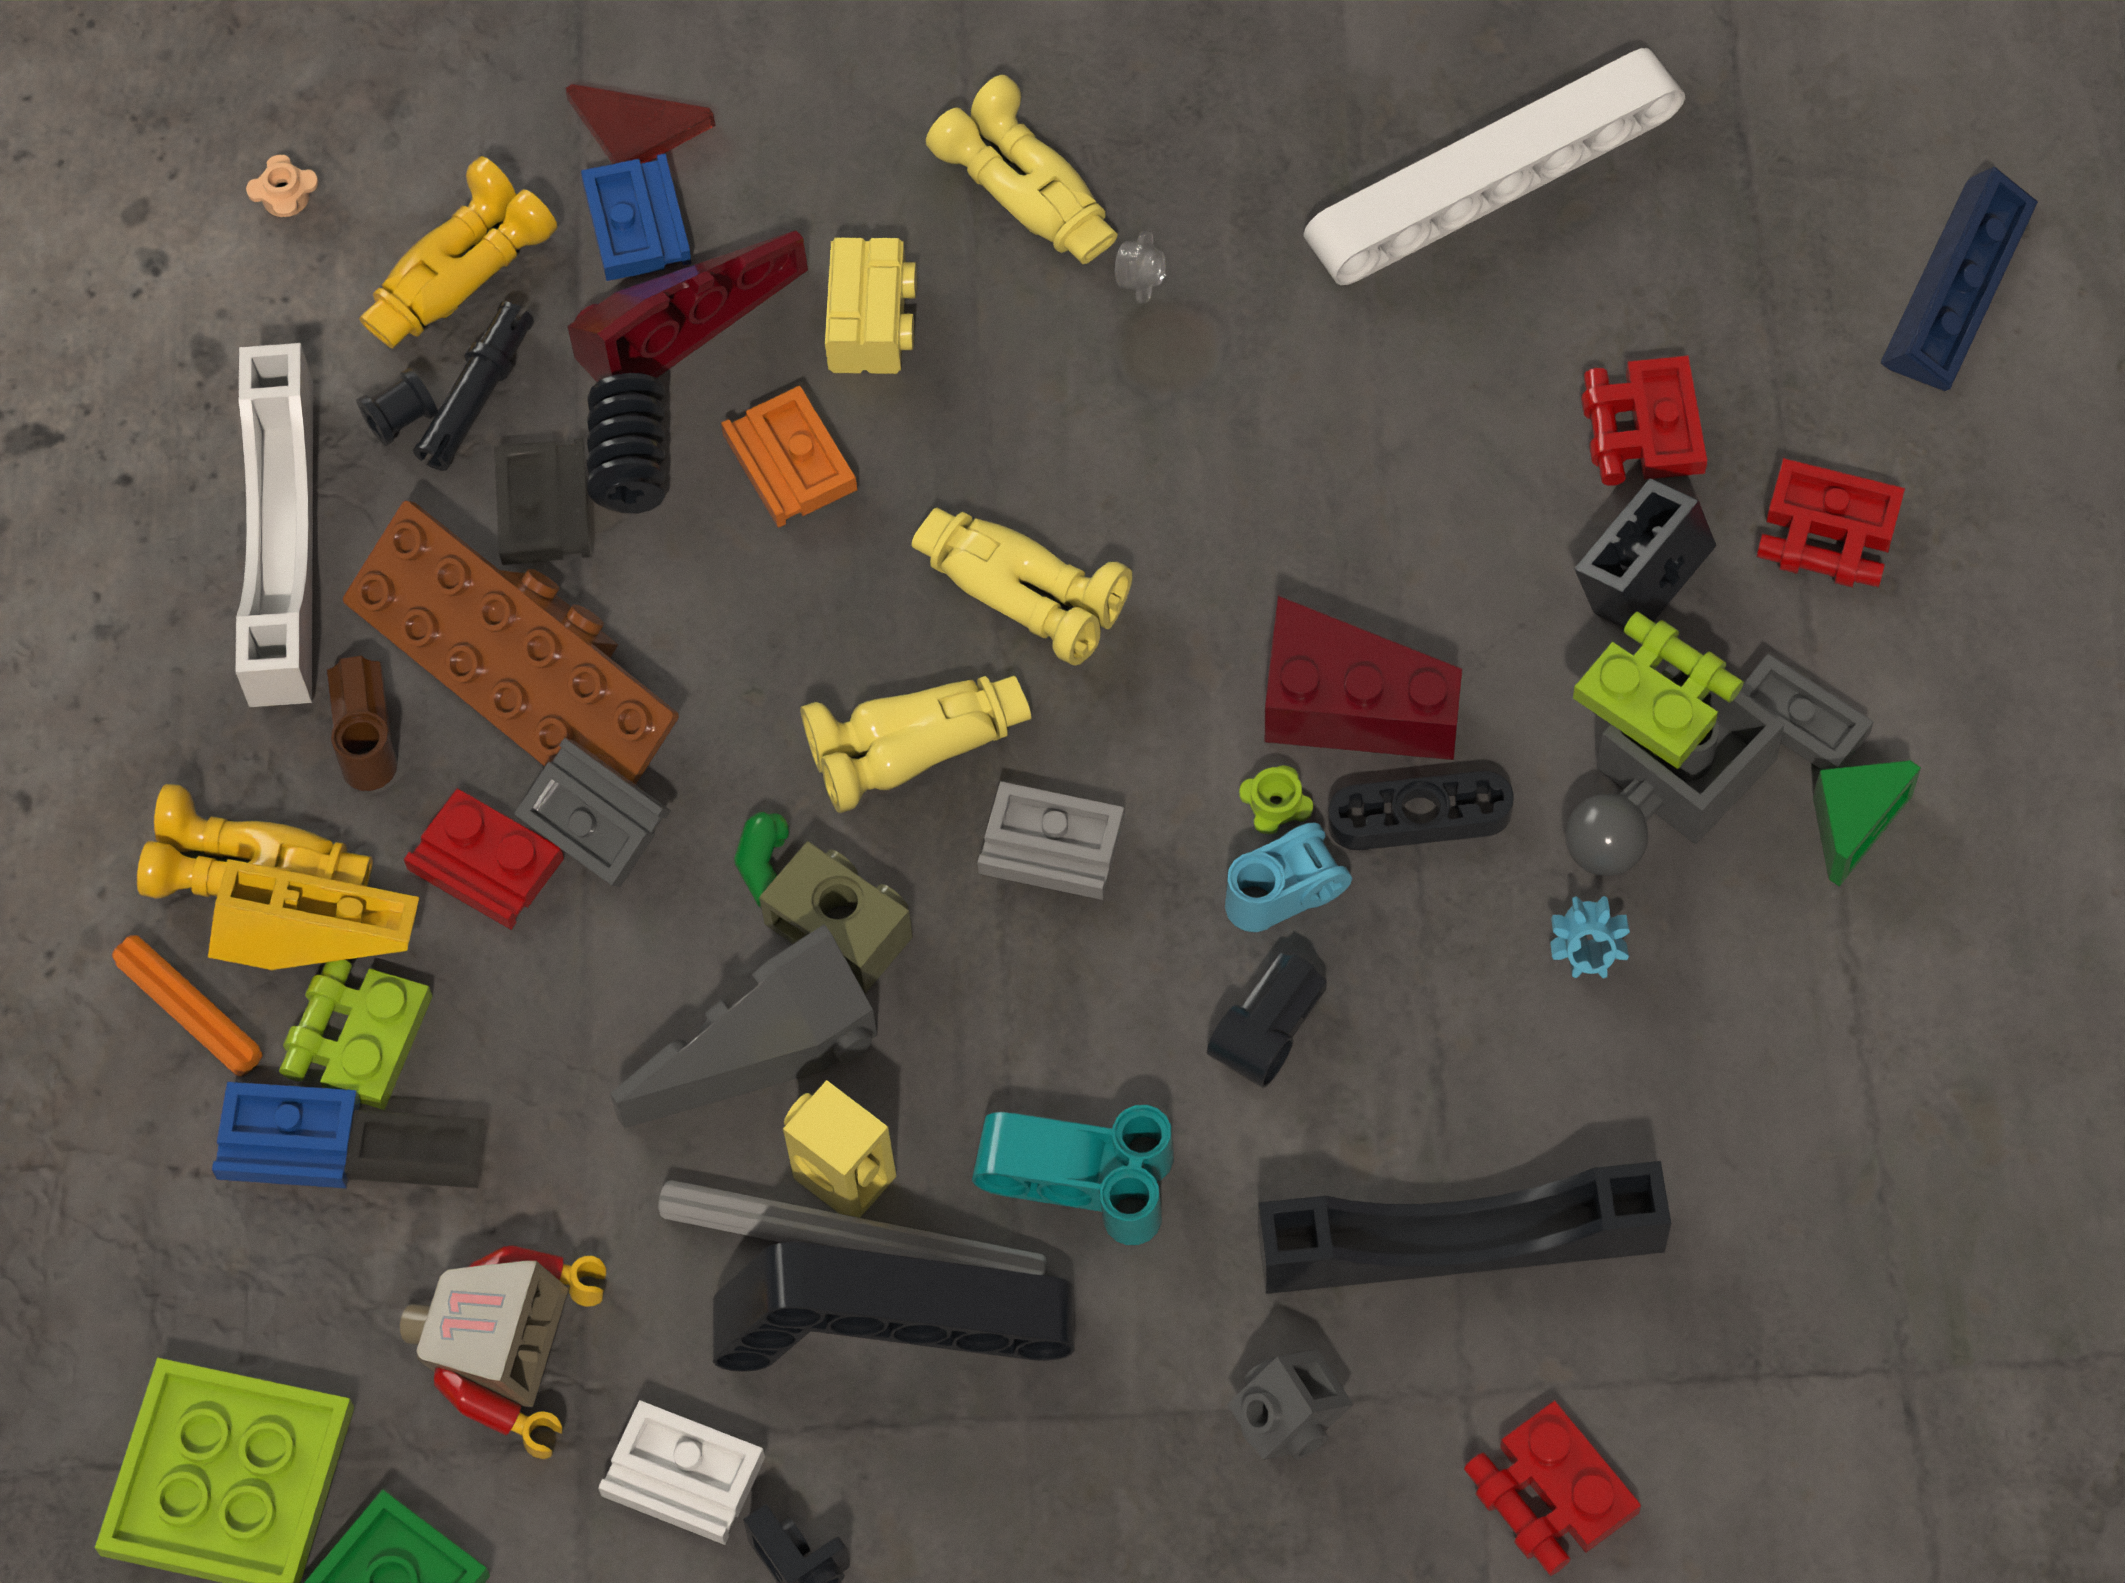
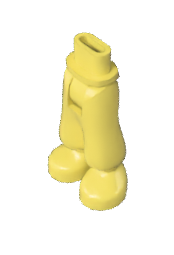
[800,676,1031,813]

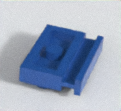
[581,154,692,281]
[212,1082,361,1189]

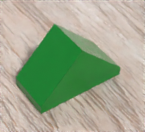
[1813,760,1921,887]

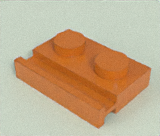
[721,386,857,528]

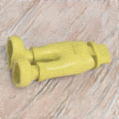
[926,75,1118,264]
[912,507,1132,666]

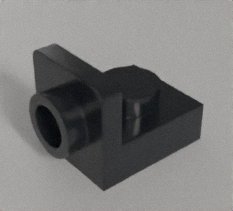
[743,1504,850,1583]

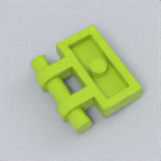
[1573,612,1744,769]
[279,960,433,1110]

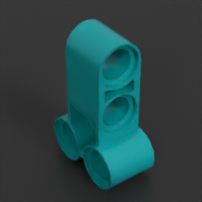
[972,1105,1174,1245]

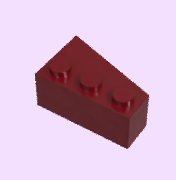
[1264,596,1462,760]

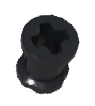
[356,368,438,446]

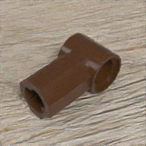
[327,655,397,791]

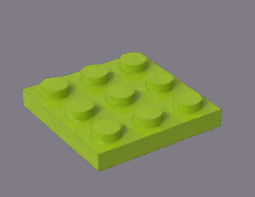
[95,1357,354,1583]

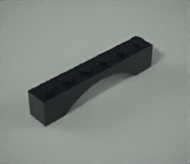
[1258,1161,1671,1294]

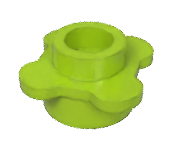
[1239,765,1313,834]

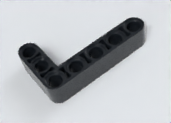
[713,1242,1075,1372]

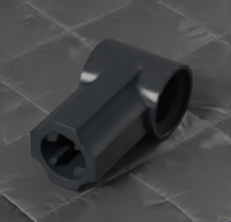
[1207,953,1327,1088]

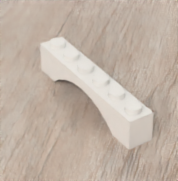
[236,343,313,707]

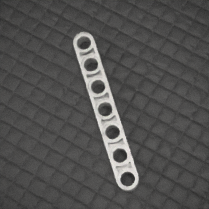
[1303,48,1685,285]

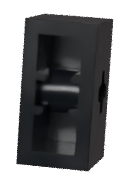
[1574,478,1717,628]

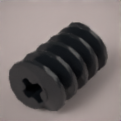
[587,373,665,514]

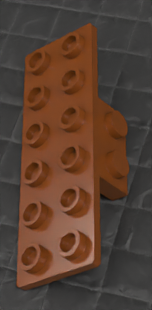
[343,501,679,785]

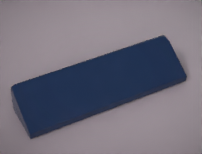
[1880,167,2038,391]

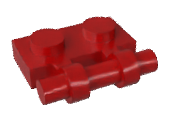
[1581,356,1707,486]
[1756,458,1905,588]
[1464,1400,1641,1576]

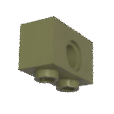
[759,841,913,994]

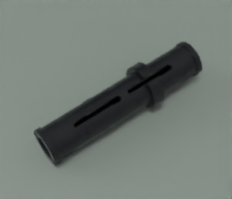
[413,301,534,471]

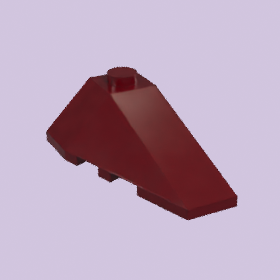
[567,230,808,383]

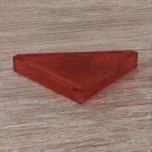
[565,84,716,164]

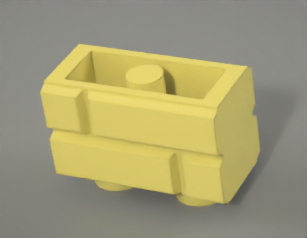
[825,238,917,374]

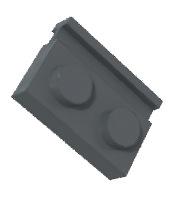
[514,738,671,887]

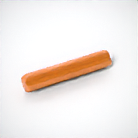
[112,935,263,1076]

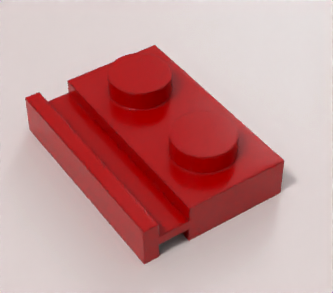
[404,788,564,930]

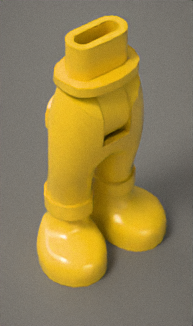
[359,156,558,349]
[137,784,373,899]

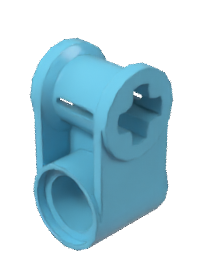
[1225,822,1352,932]

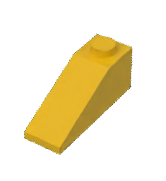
[208,859,419,970]

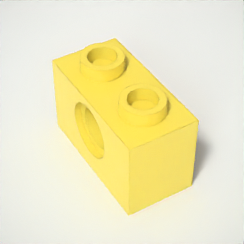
[783,1080,896,1218]

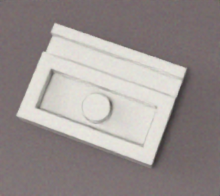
[598,1400,765,1545]

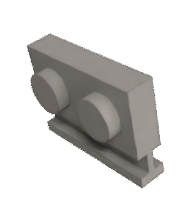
[977,781,1125,900]

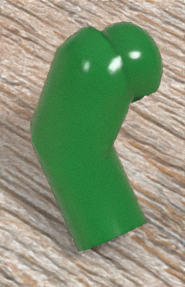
[734,812,789,907]

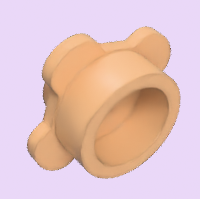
[246,155,318,217]

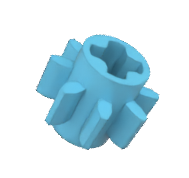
[1550,896,1630,978]

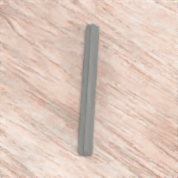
[658,1180,1047,1276]

